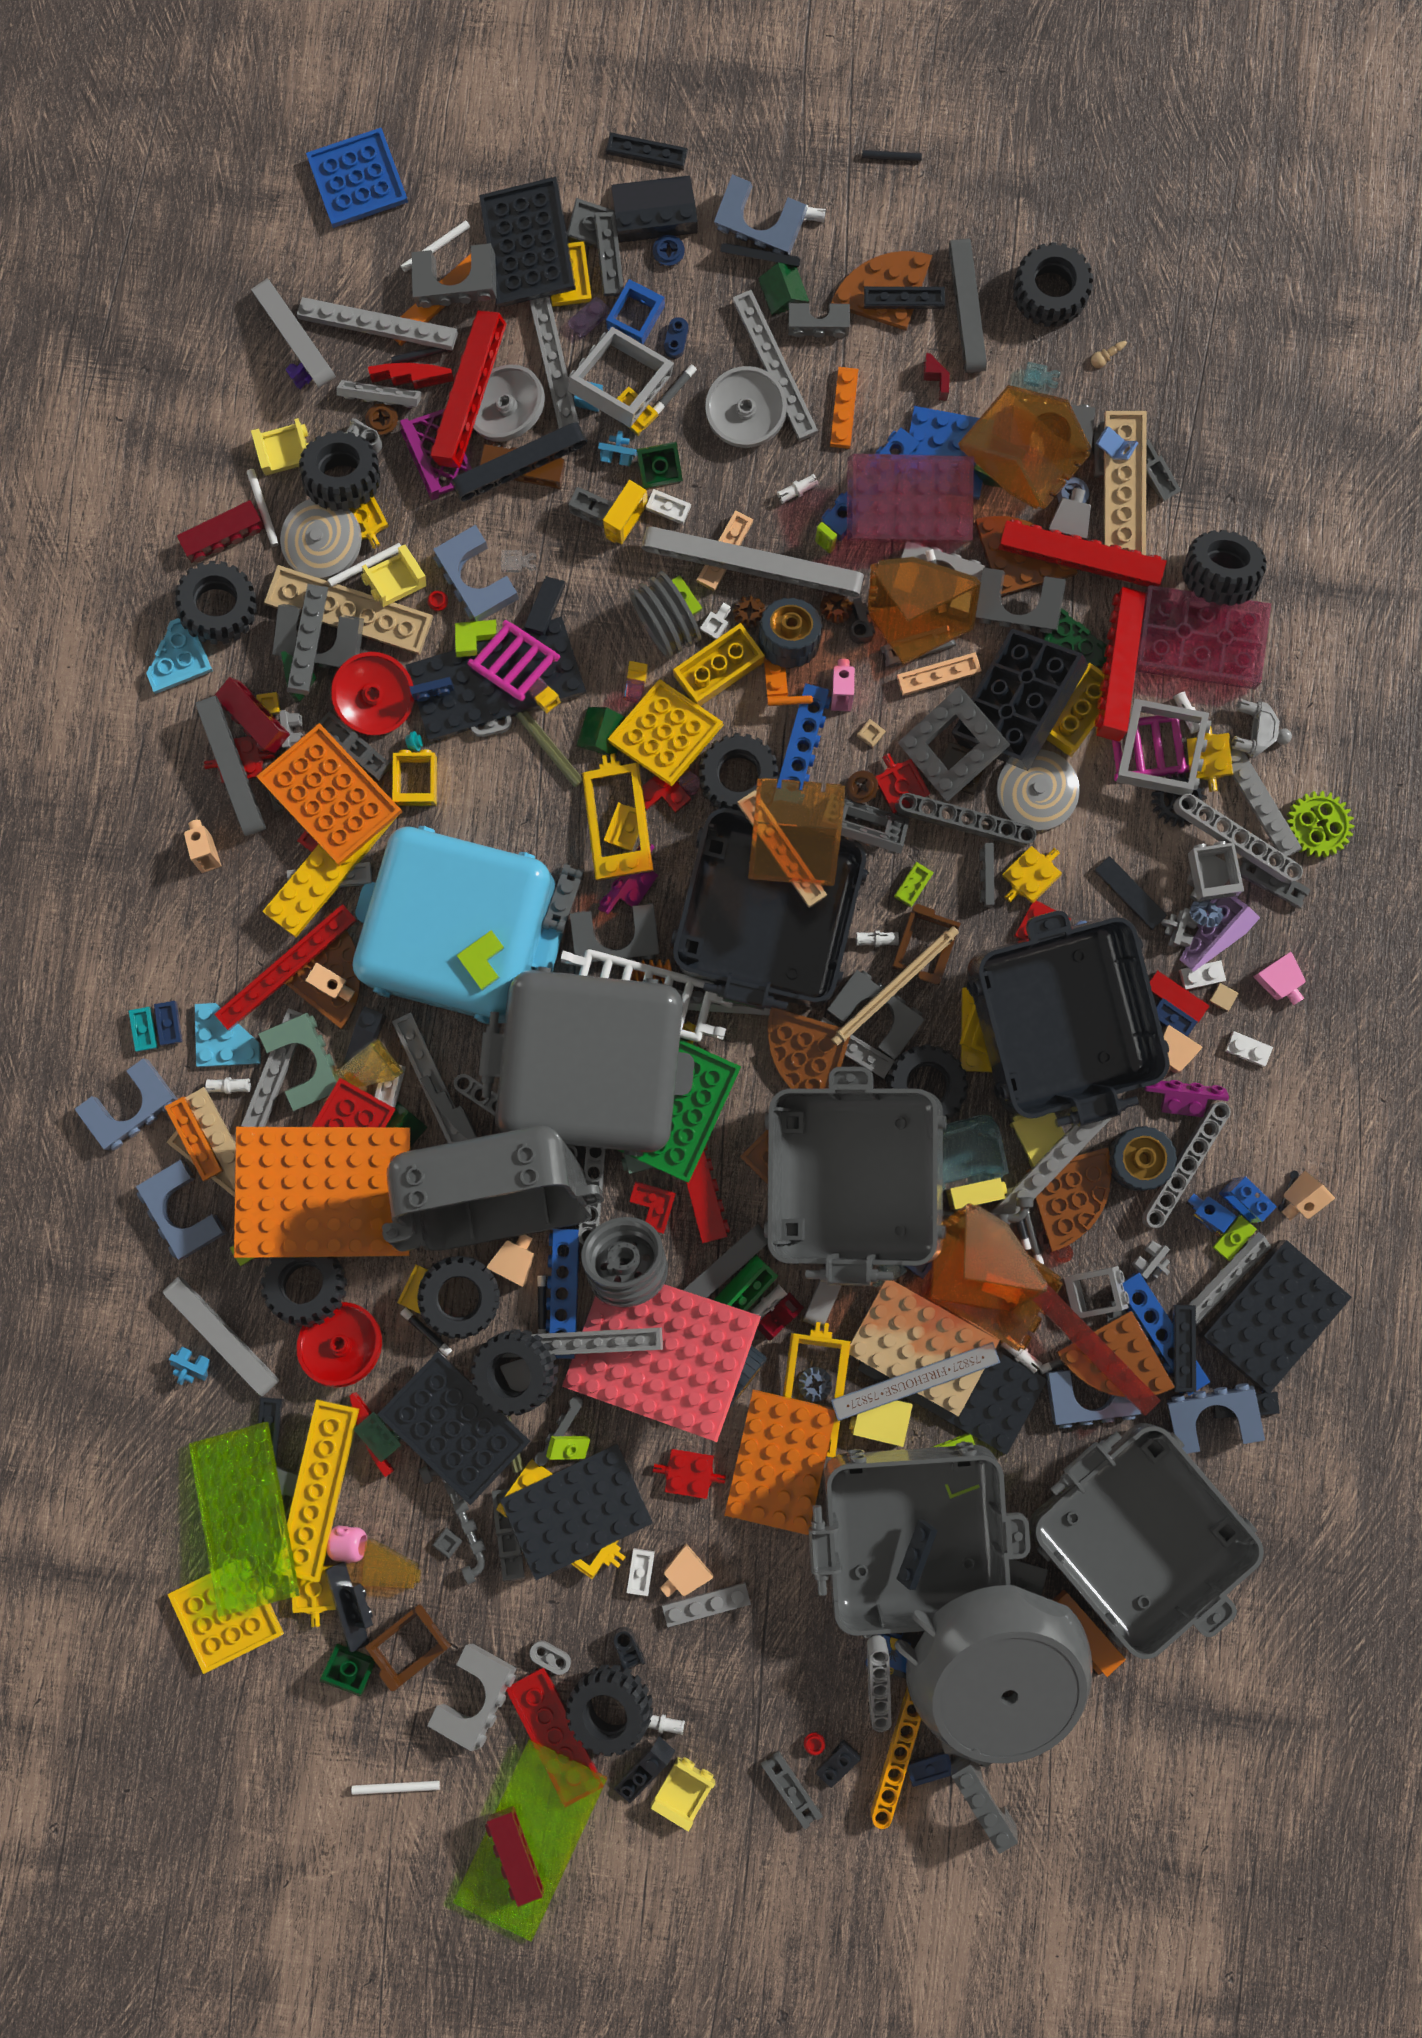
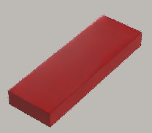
[1150,970,1209,1024]

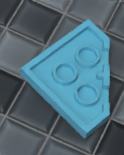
[146,618,213,694]
[195,1003,261,1067]

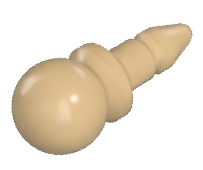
[1091,341,1127,368]

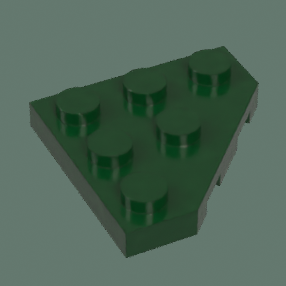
[1043,608,1107,668]

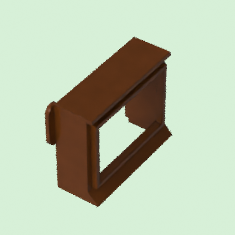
[892,904,961,985]
[365,1603,451,1691]

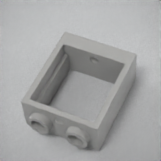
[1188,841,1244,902]
[1064,1266,1129,1319]

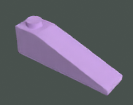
[1180,896,1260,972]

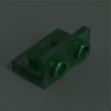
[353,1412,402,1462]

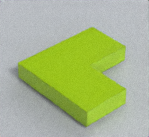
[455,620,497,657]
[457,930,504,991]

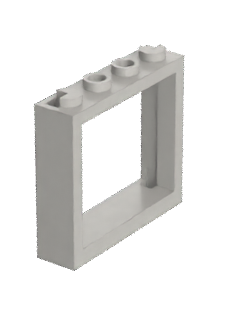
[568,327,674,427]
[1116,699,1212,795]

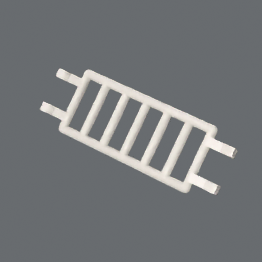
[561,949,733,1042]

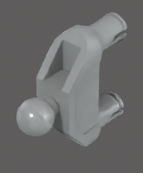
[1231,698,1292,758]

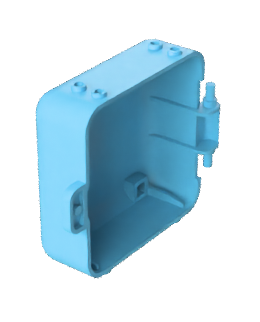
[353,826,563,1024]

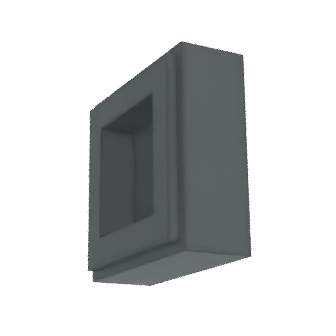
[432,1527,463,1558]

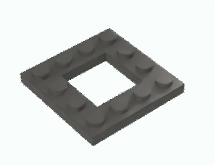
[898,686,1010,801]
[819,794,910,854]

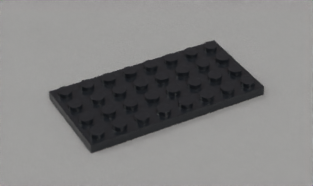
[405,616,587,742]
[857,1351,1047,1455]

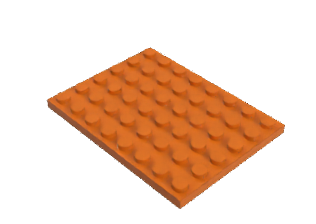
[234,1127,410,1258]

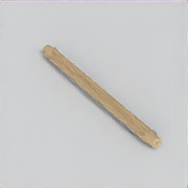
[831,926,959,1046]

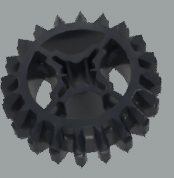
[1150,772,1207,828]

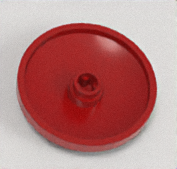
[331,652,414,736]
[297,1302,382,1388]

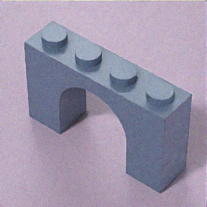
[714,174,808,255]
[433,525,519,621]
[75,1058,178,1151]
[136,1160,227,1260]
[1046,1370,1141,1428]
[1167,1383,1265,1454]

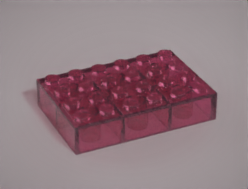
[847,454,974,543]
[1135,585,1271,690]

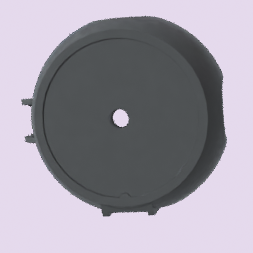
[894,1585,1093,1768]

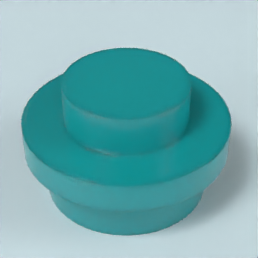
[406,731,423,752]

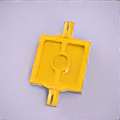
[349,497,389,549]
[1187,727,1233,792]
[1002,846,1062,904]
[291,1565,336,1627]

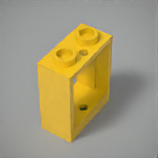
[603,480,648,544]
[392,750,437,806]

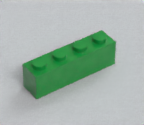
[714,1255,778,1311]

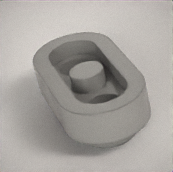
[471,716,512,737]
[530,1640,571,1675]

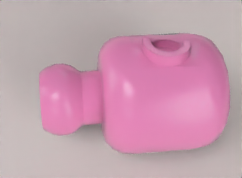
[327,1525,367,1563]

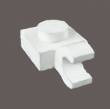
[700,603,731,640]

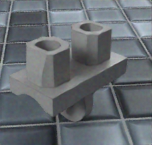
[278,710,303,750]
[1162,908,1198,947]
[1132,1241,1170,1279]

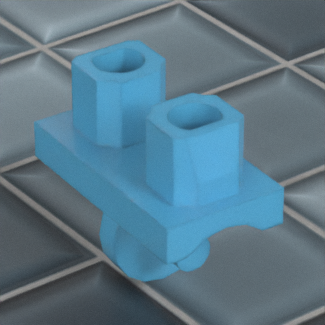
[598,431,637,466]
[169,1347,210,1385]

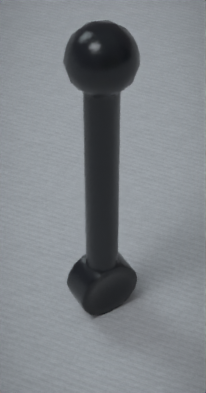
[1278,1170,1299,1212]

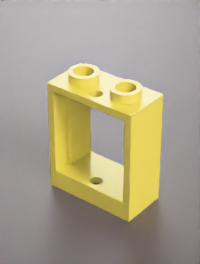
[946,1178,1007,1210]

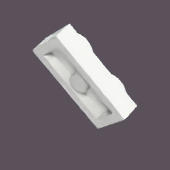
[646,489,691,525]
[1179,961,1226,990]
[1225,1031,1273,1067]
[375,1062,406,1107]
[627,1548,655,1596]

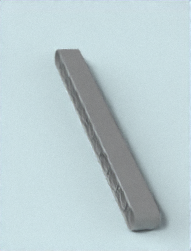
[641,527,864,597]

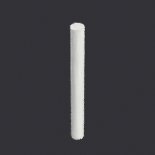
[401,220,470,272]
[247,469,279,547]
[327,543,401,587]
[352,1781,440,1795]

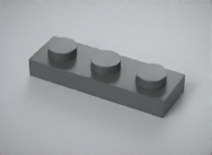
[979,843,994,908]

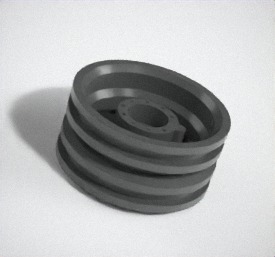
[628,571,701,659]
[581,1217,668,1307]

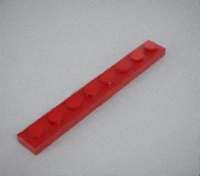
[214,904,357,1031]

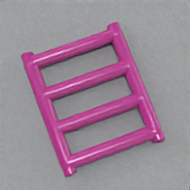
[467,620,560,701]
[1112,715,1190,781]

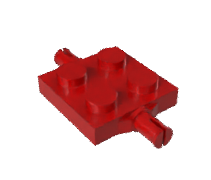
[204,736,275,783]
[875,753,930,814]
[653,1449,726,1499]

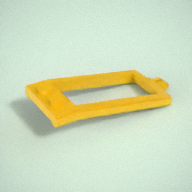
[582,753,654,880]
[783,1321,851,1457]
[496,1459,625,1579]

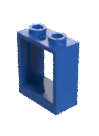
[606,279,665,344]
[1219,1176,1277,1223]

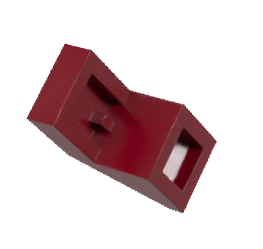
[923,353,950,401]
[757,1292,804,1342]

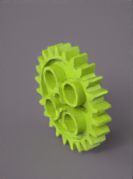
[1286,791,1355,858]

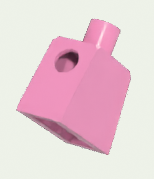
[831,659,855,711]
[1253,952,1305,1005]

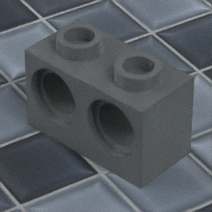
[568,487,614,528]

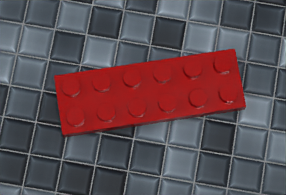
[506,1667,604,1807]

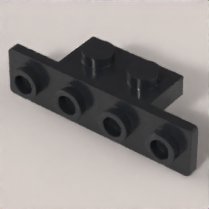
[325,1562,373,1652]

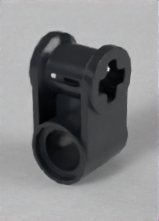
[614,1626,646,1670]

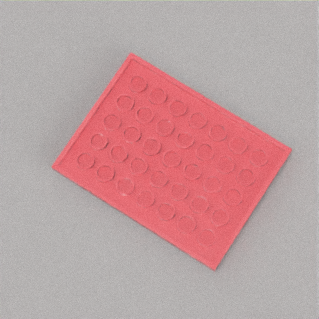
[562,1277,761,1442]

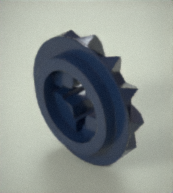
[653,235,685,268]

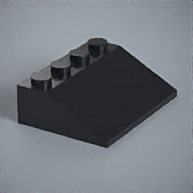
[611,175,698,243]

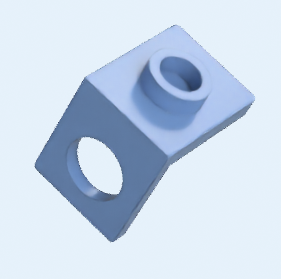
[1096,426,1138,460]

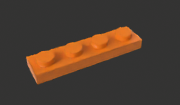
[830,367,859,449]
[165,1097,223,1181]

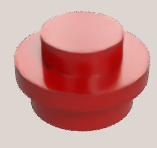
[428,591,448,611]
[804,1732,825,1755]

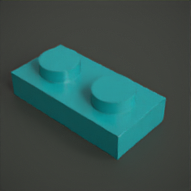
[129,1007,158,1052]

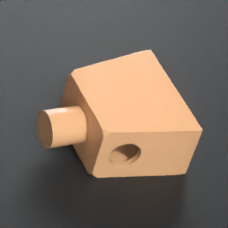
[184,820,222,873]
[305,963,355,1002]
[1162,1025,1202,1077]
[1281,1171,1335,1221]
[487,1235,535,1287]
[660,1543,713,1597]

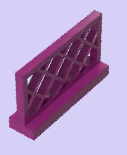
[400,409,472,501]

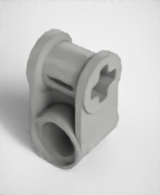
[346,418,383,454]

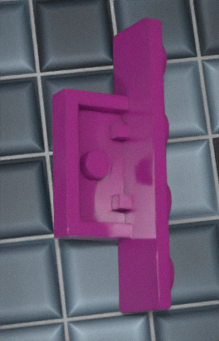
[598,844,658,914]
[1144,1080,1229,1117]

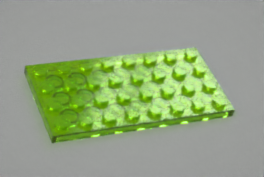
[189,1422,300,1617]
[453,1739,607,1942]

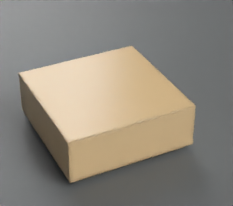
[857,719,886,749]
[1209,983,1239,1012]

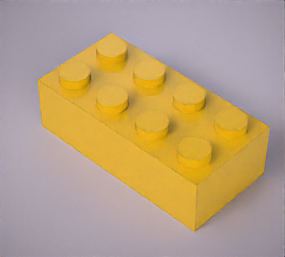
[673,623,765,706]
[1046,663,1104,757]

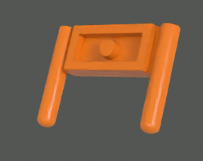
[764,657,813,706]

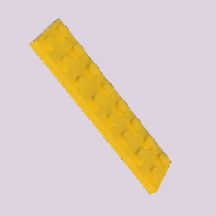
[262,816,398,938]
[276,1400,359,1582]

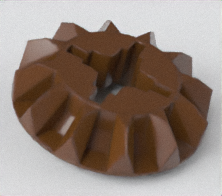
[365,404,398,436]
[820,592,853,623]
[733,595,765,628]
[846,770,879,804]

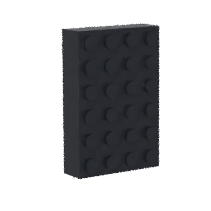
[951,629,1088,771]
[1198,1240,1352,1394]

